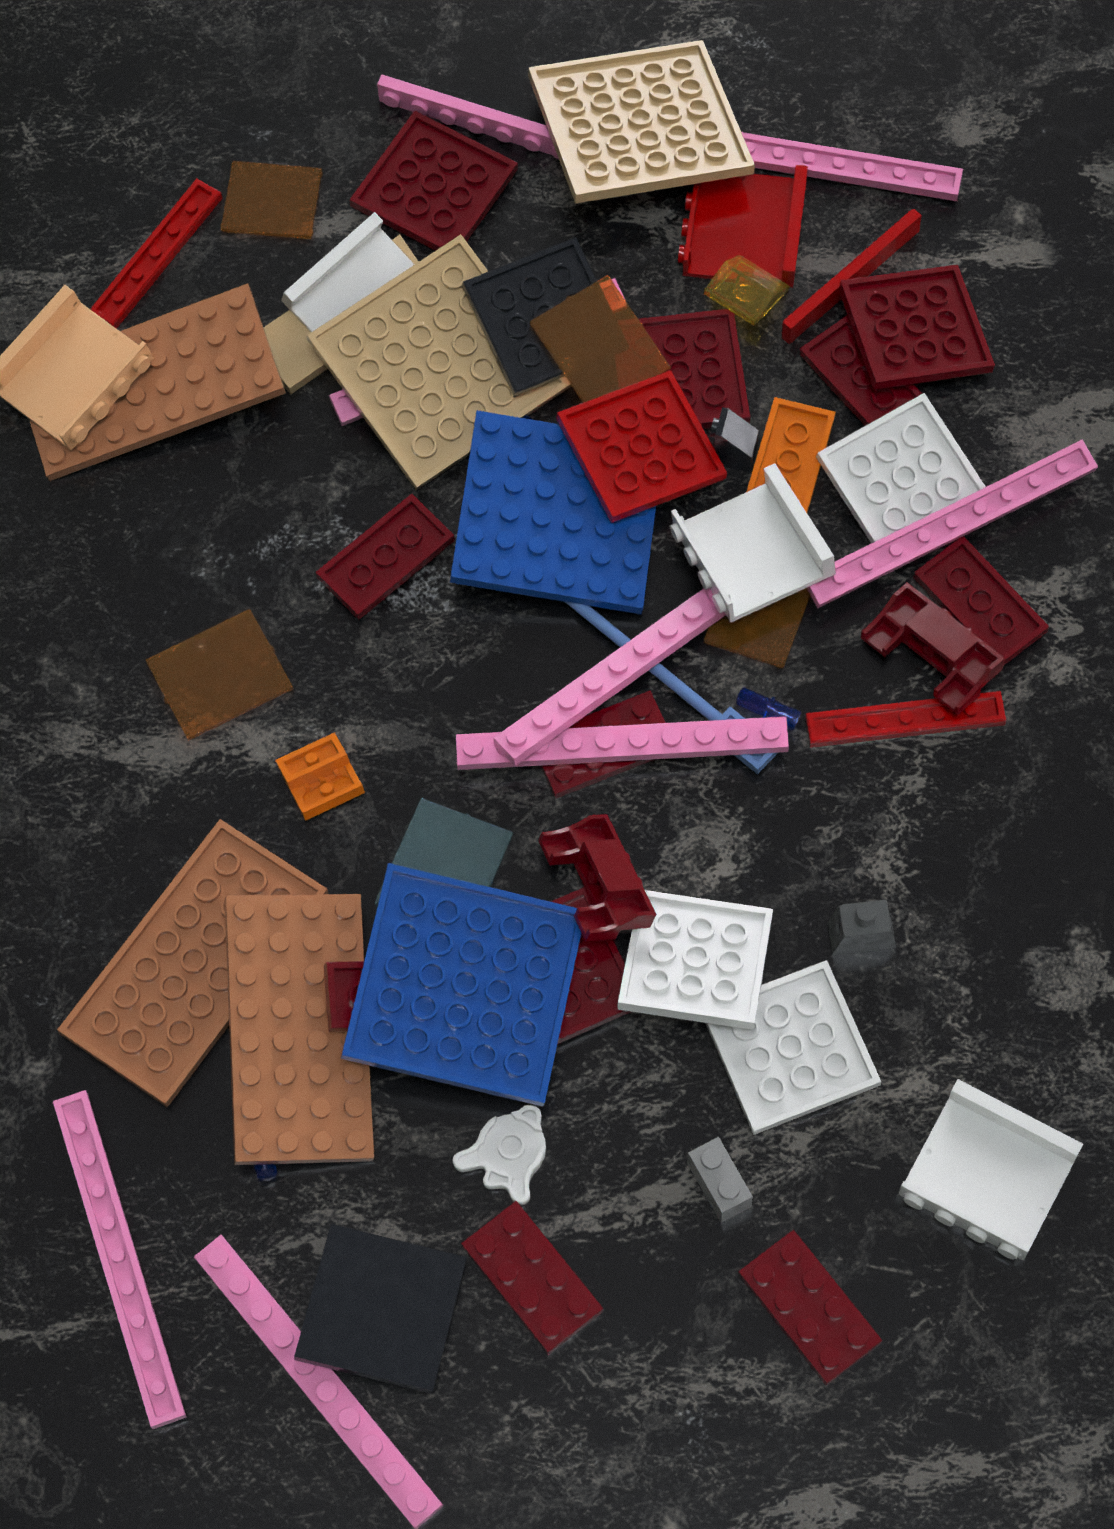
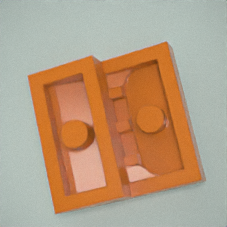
[275,732,365,821]

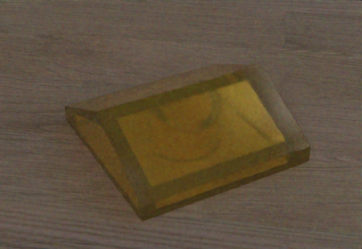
[704,255,790,326]

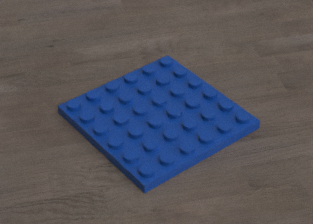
[450,410,656,614]
[341,863,581,1106]

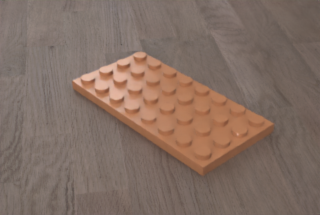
[29,283,286,481]
[57,819,328,1108]
[225,894,374,1165]

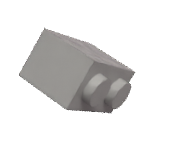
[687,1137,753,1223]

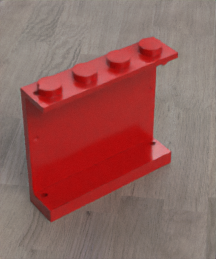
[678,165,808,288]

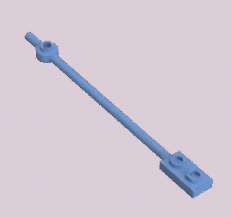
[565,602,778,775]

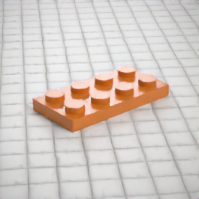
[746,397,836,513]

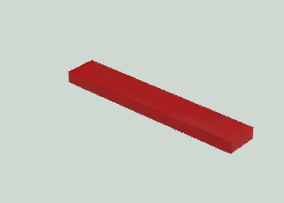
[90,178,222,329]
[782,209,922,344]
[805,691,1006,748]

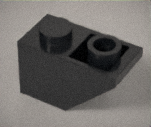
[710,407,759,473]

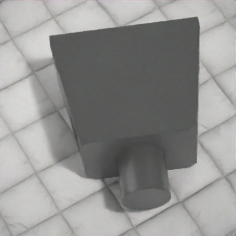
[828,900,896,956]

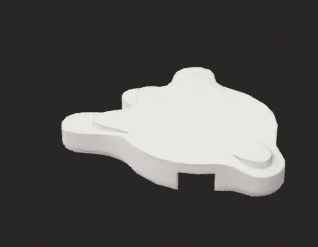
[453,1105,546,1205]

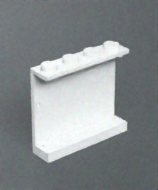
[281,212,415,332]
[670,463,836,622]
[898,1079,1083,1261]

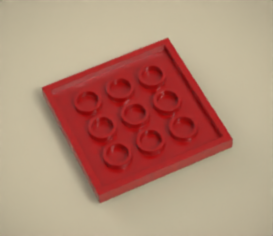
[556,370,727,523]

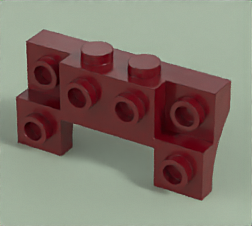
[861,582,1005,715]
[538,814,657,942]

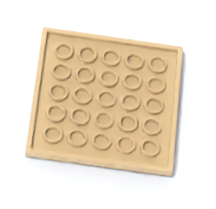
[528,40,755,204]
[307,234,571,491]

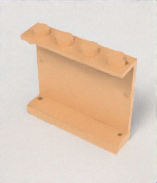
[0,285,154,450]

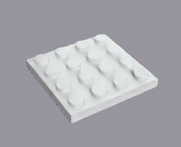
[816,393,986,544]
[618,890,773,1030]
[706,960,881,1135]

